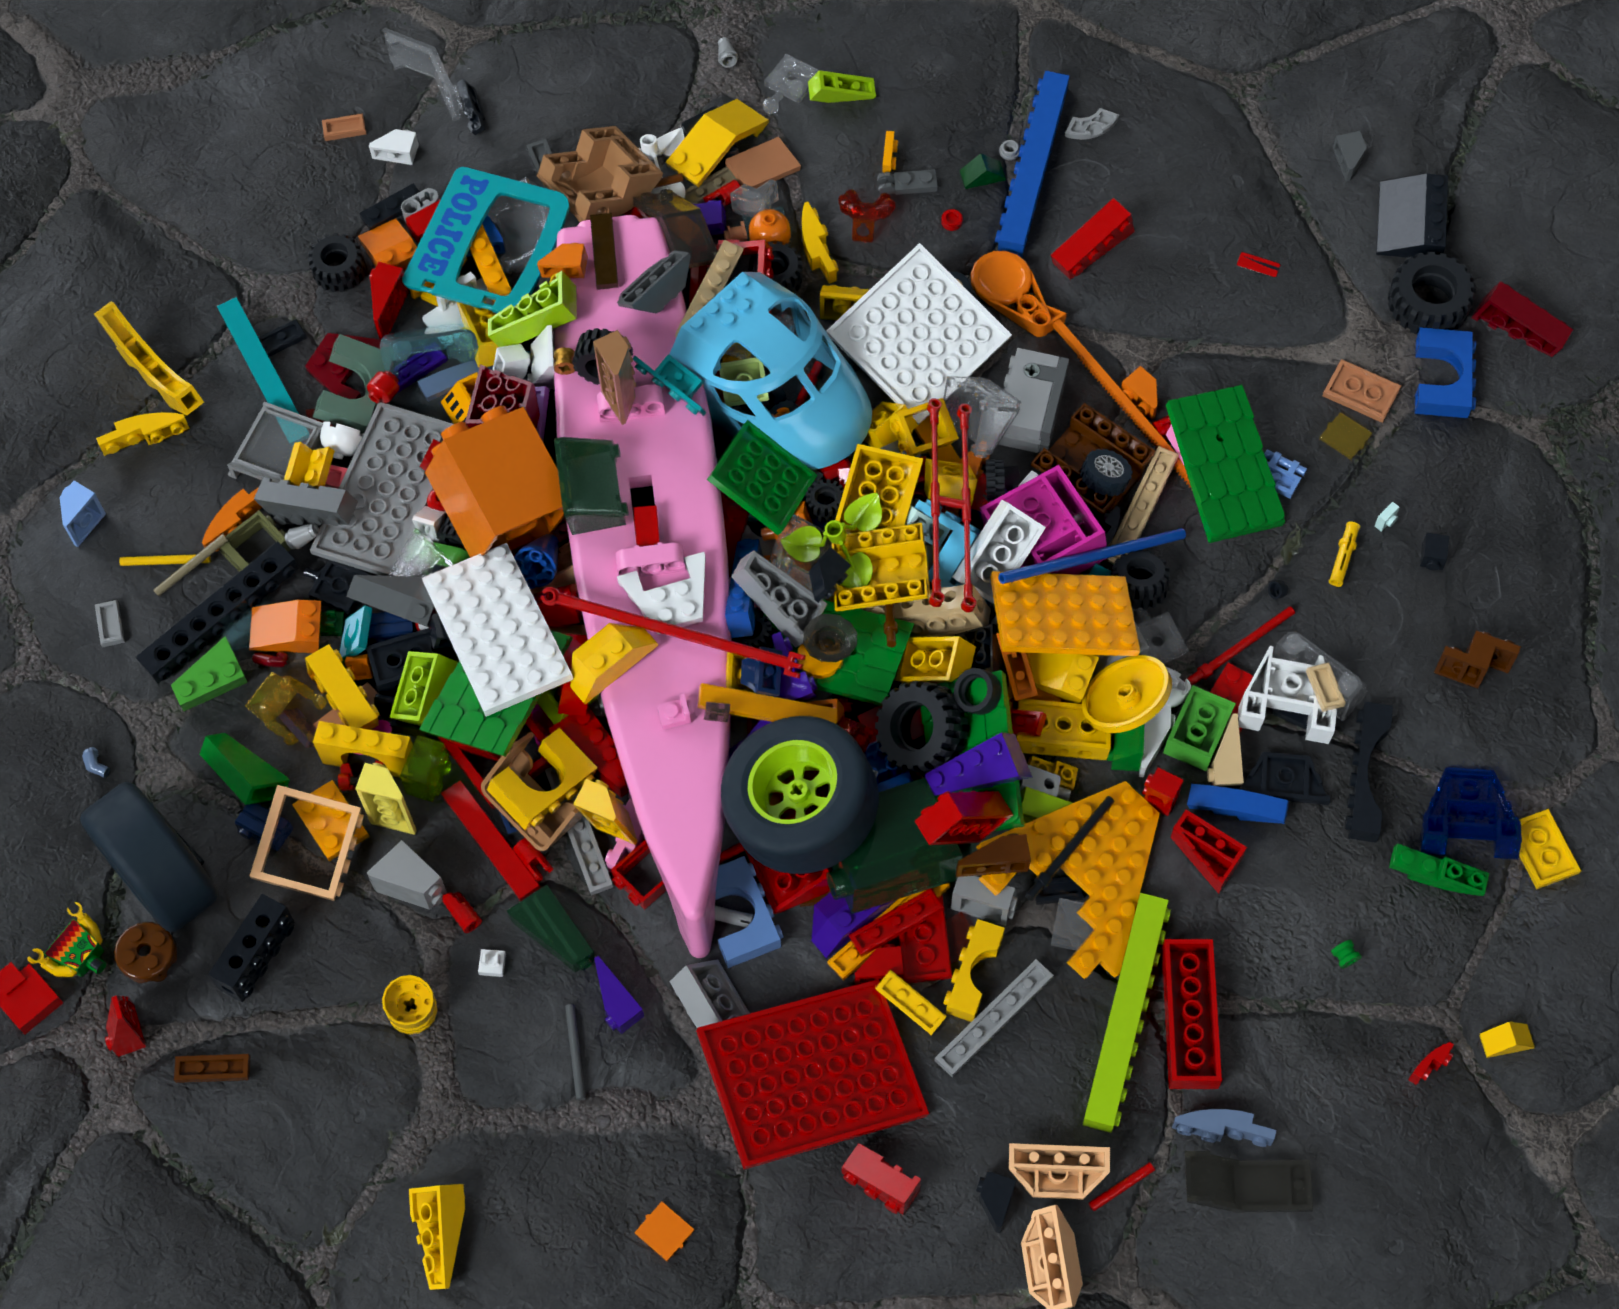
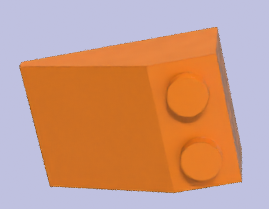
[358,218,417,273]
[249,600,321,653]

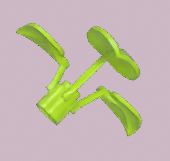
[781,493,883,588]

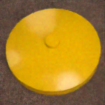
[1082,655,1172,733]

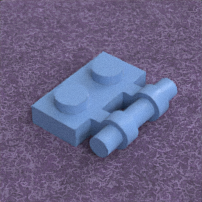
[1264,449,1307,499]

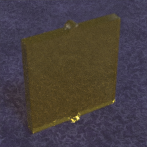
[1319,412,1372,460]

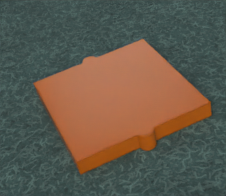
[634,1201,695,1262]

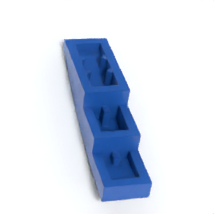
[1187,784,1289,824]

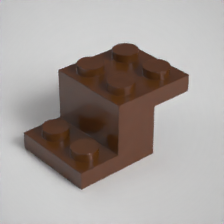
[1434,631,1521,689]

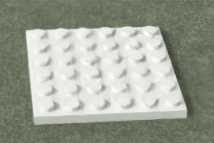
[826,243,1012,425]

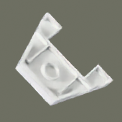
[617,552,706,634]

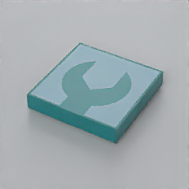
[339,606,372,663]

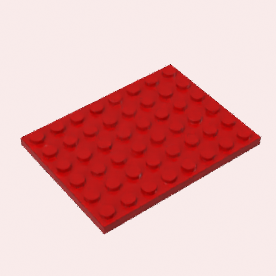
[696,979,929,1170]

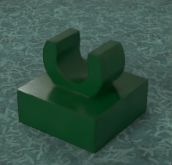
[320,610,345,636]

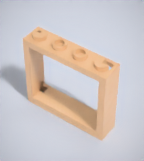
[250,785,364,901]

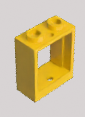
[889,398,959,456]

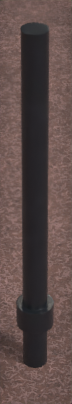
[1025,796,1114,901]

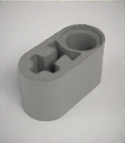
[401,188,439,224]

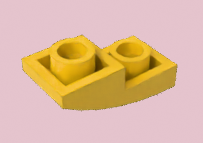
[1028,756,1078,791]

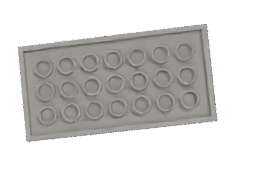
[310,402,454,576]

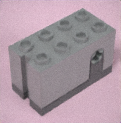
[993,348,1069,453]

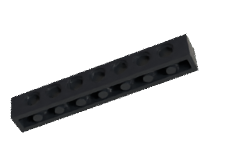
[135,541,299,683]

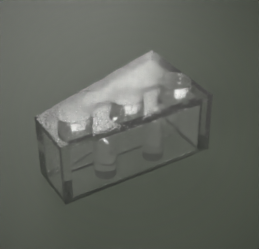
[388,527,453,577]

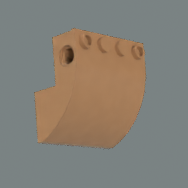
[537,126,663,222]

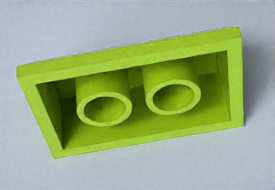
[389,651,458,726]

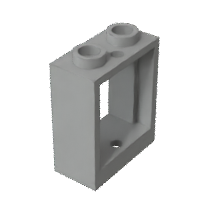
[951,876,1018,926]

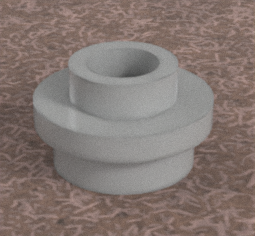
[999,140,1020,160]

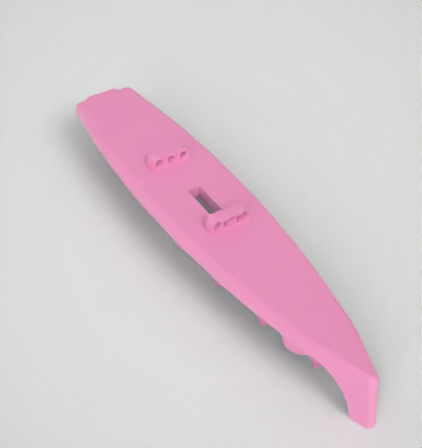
[554,215,732,958]

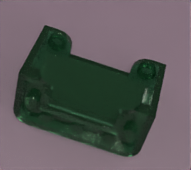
[554,437,629,535]

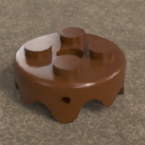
[114,922,177,983]

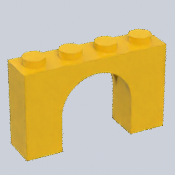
[313,721,418,780]
[487,728,598,830]

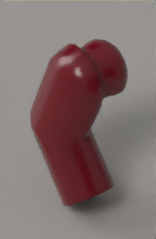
[252,651,288,668]

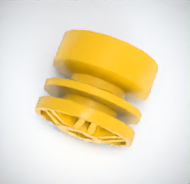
[382,975,438,1035]

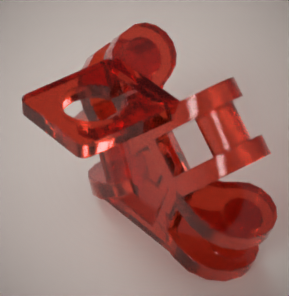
[838,189,896,242]

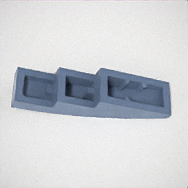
[417,360,493,402]

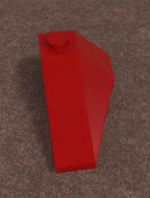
[105,995,146,1057]

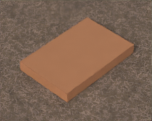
[725,137,801,193]
[1322,359,1401,423]

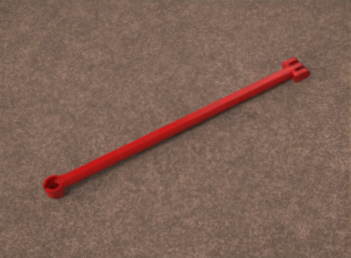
[541,587,806,679]

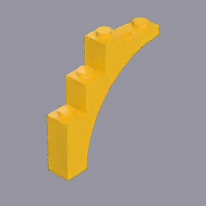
[94,301,204,415]

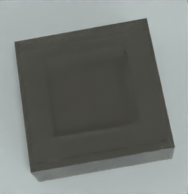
[704,702,730,722]

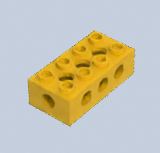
[1015,699,1111,760]

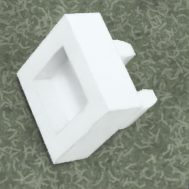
[478,949,506,977]

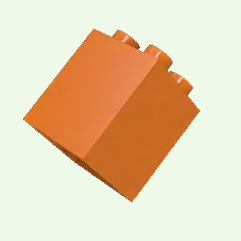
[425,405,575,558]

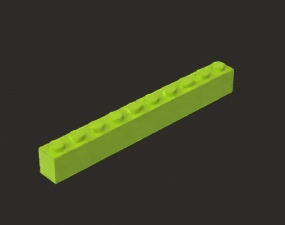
[1083,893,1171,1133]

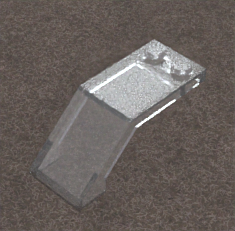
[382,28,462,121]

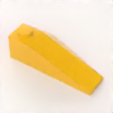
[457,301,521,368]
[409,1184,465,1290]

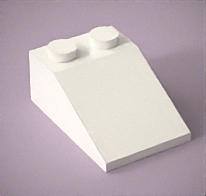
[528,325,555,392]

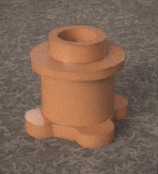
[723,221,748,242]

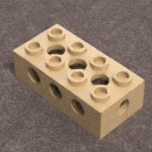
[894,584,991,637]

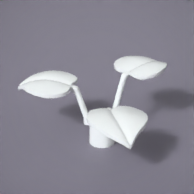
[638,127,686,205]

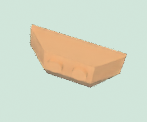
[1009,1143,1110,1200]
[1021,1205,1083,1309]

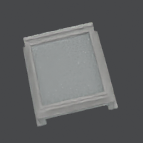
[227,402,323,483]

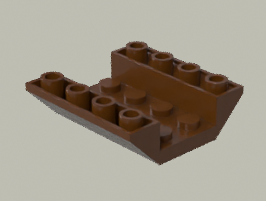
[1031,403,1156,514]

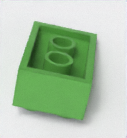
[1163,685,1236,771]

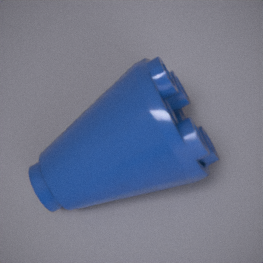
[514,534,559,589]

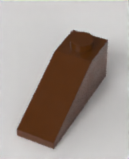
[956,833,1031,877]

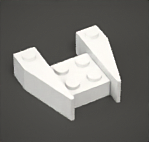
[1238,646,1337,744]

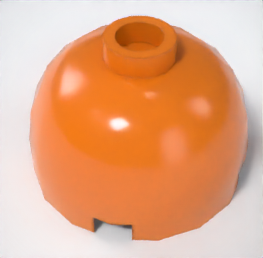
[748,209,791,245]

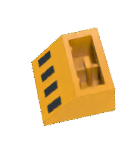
[441,372,478,428]

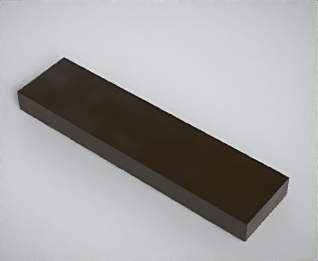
[590,213,619,290]

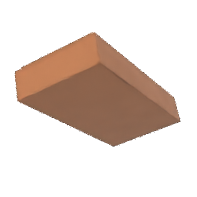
[322,113,366,141]

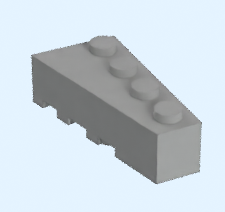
[731,550,827,648]

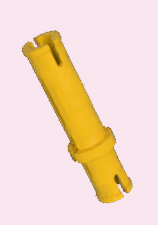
[1329,521,1361,587]

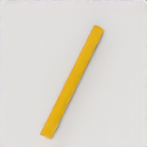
[119,555,211,566]

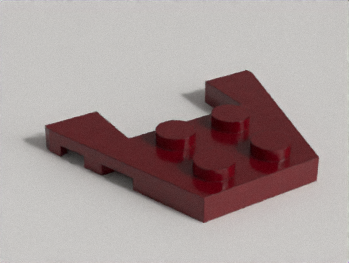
[305,333,395,399]

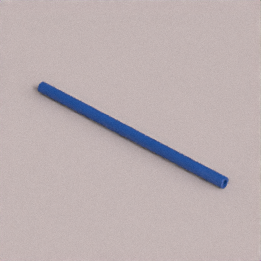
[998,528,1186,584]

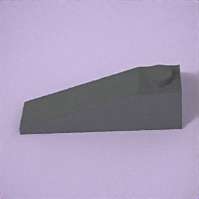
[346,575,437,627]

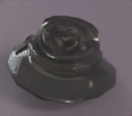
[803,614,858,662]

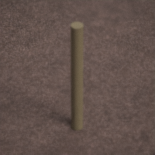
[153,533,229,596]

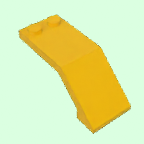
[665,99,769,187]

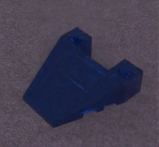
[1421,767,1522,860]

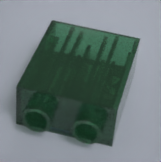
[826,778,962,914]

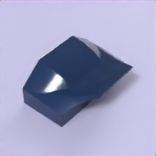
[740,646,782,697]

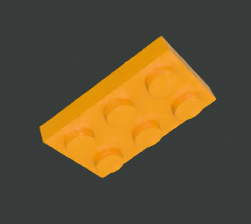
[292,780,369,861]

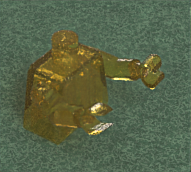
[245,672,327,745]

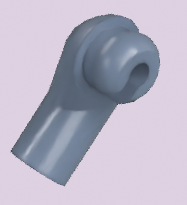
[82,747,110,778]

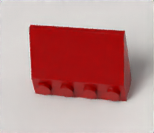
[745,809,844,914]

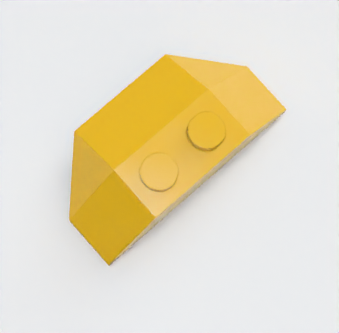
[570,623,658,705]

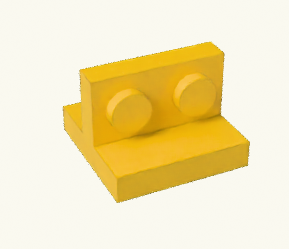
[284,442,335,489]

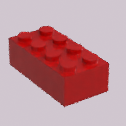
[915,790,1013,845]

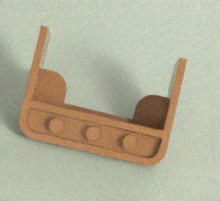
[481,732,583,851]

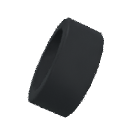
[954,668,1002,715]

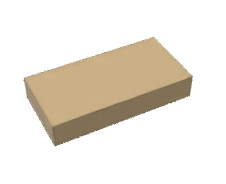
[1306,663,1346,712]

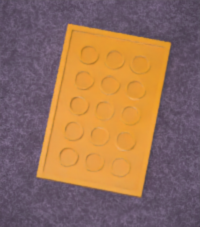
[990,571,1140,656]

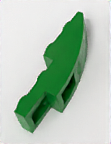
[1389,844,1489,896]

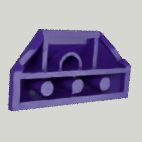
[811,875,900,959]

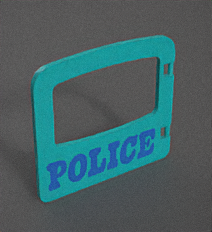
[402,167,570,313]

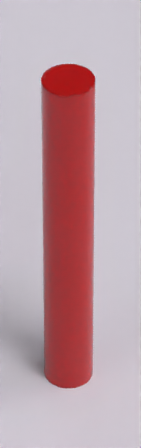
[1088,1162,1155,1211]

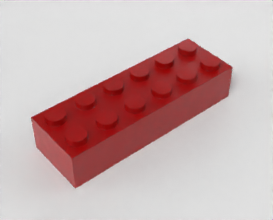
[1161,939,1222,1089]

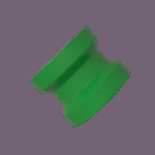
[1331,940,1362,969]

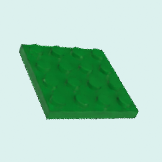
[706,420,817,535]

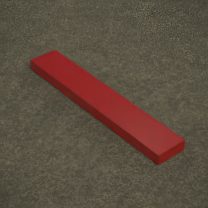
[441,780,540,901]

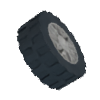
[1080,449,1133,497]

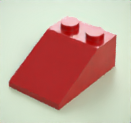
[370,262,409,340]

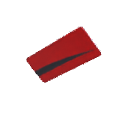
[1237,252,1280,277]

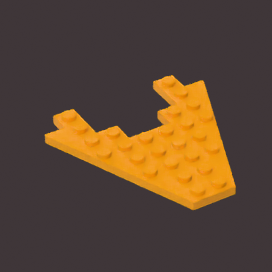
[976,781,1160,979]

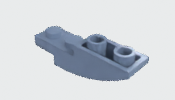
[1172,1109,1276,1147]

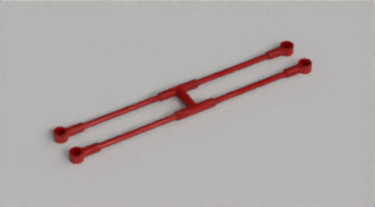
[927,398,977,613]

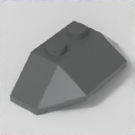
[617,250,691,314]

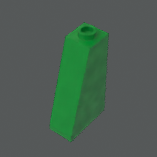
[199,733,290,805]

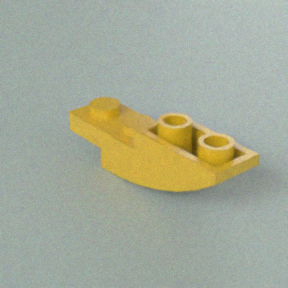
[802,201,839,284]
[96,412,190,456]

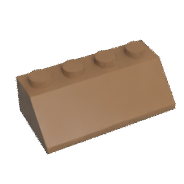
[593,330,637,425]

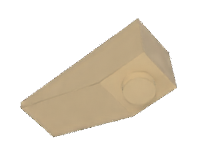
[1207,713,1244,787]

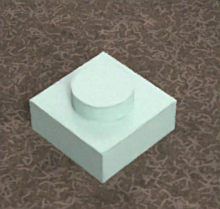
[1375,502,1399,532]

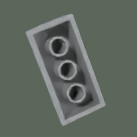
[669,959,750,1028]

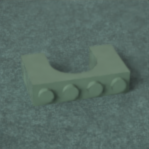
[313,334,390,434]

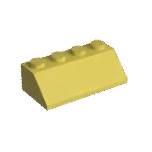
[356,763,417,835]

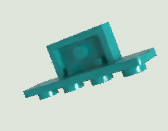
[633,354,706,416]

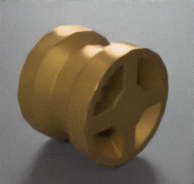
[553,347,575,375]

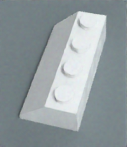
[952,500,1046,604]

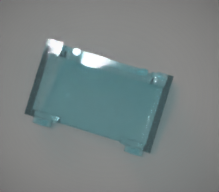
[380,324,478,377]

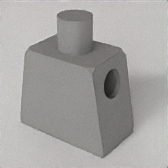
[1019,765,1071,801]

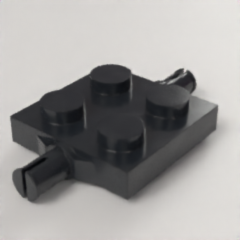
[303,560,370,615]

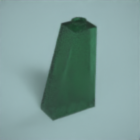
[507,885,595,973]

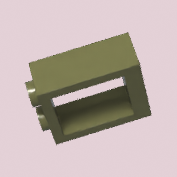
[219,511,291,572]

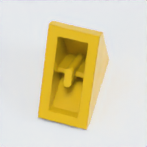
[1479,1022,1534,1058]

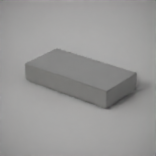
[95,600,125,648]

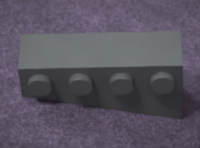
[254,476,358,526]

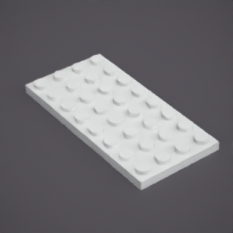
[422,543,573,717]

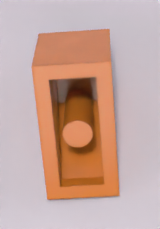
[537,243,588,278]

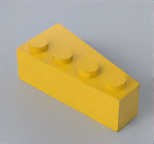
[305,644,380,730]

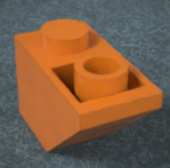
[1121,366,1157,420]

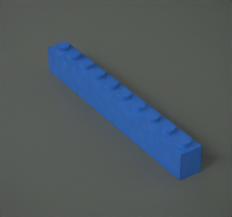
[995,71,1069,257]

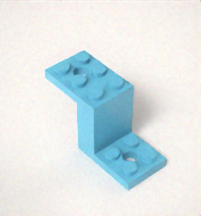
[914,499,991,609]

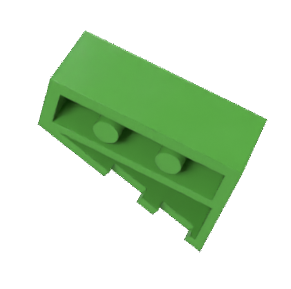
[171,636,248,711]

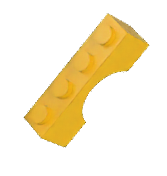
[943,919,1005,1022]

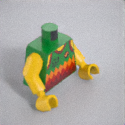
[27,902,107,977]

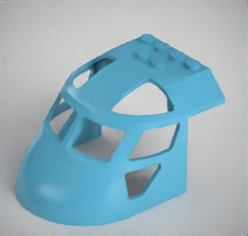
[669,272,872,470]

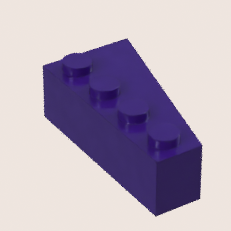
[925,732,1033,796]

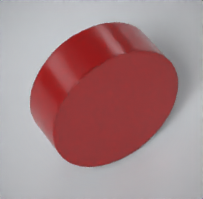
[941,209,963,231]

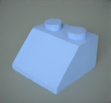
[60,481,106,547]

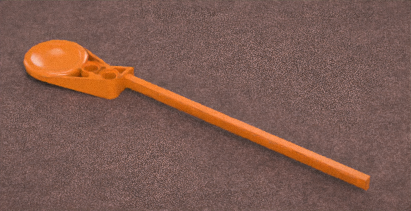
[970,251,1192,491]

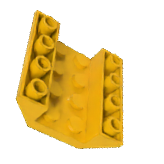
[832,523,930,612]

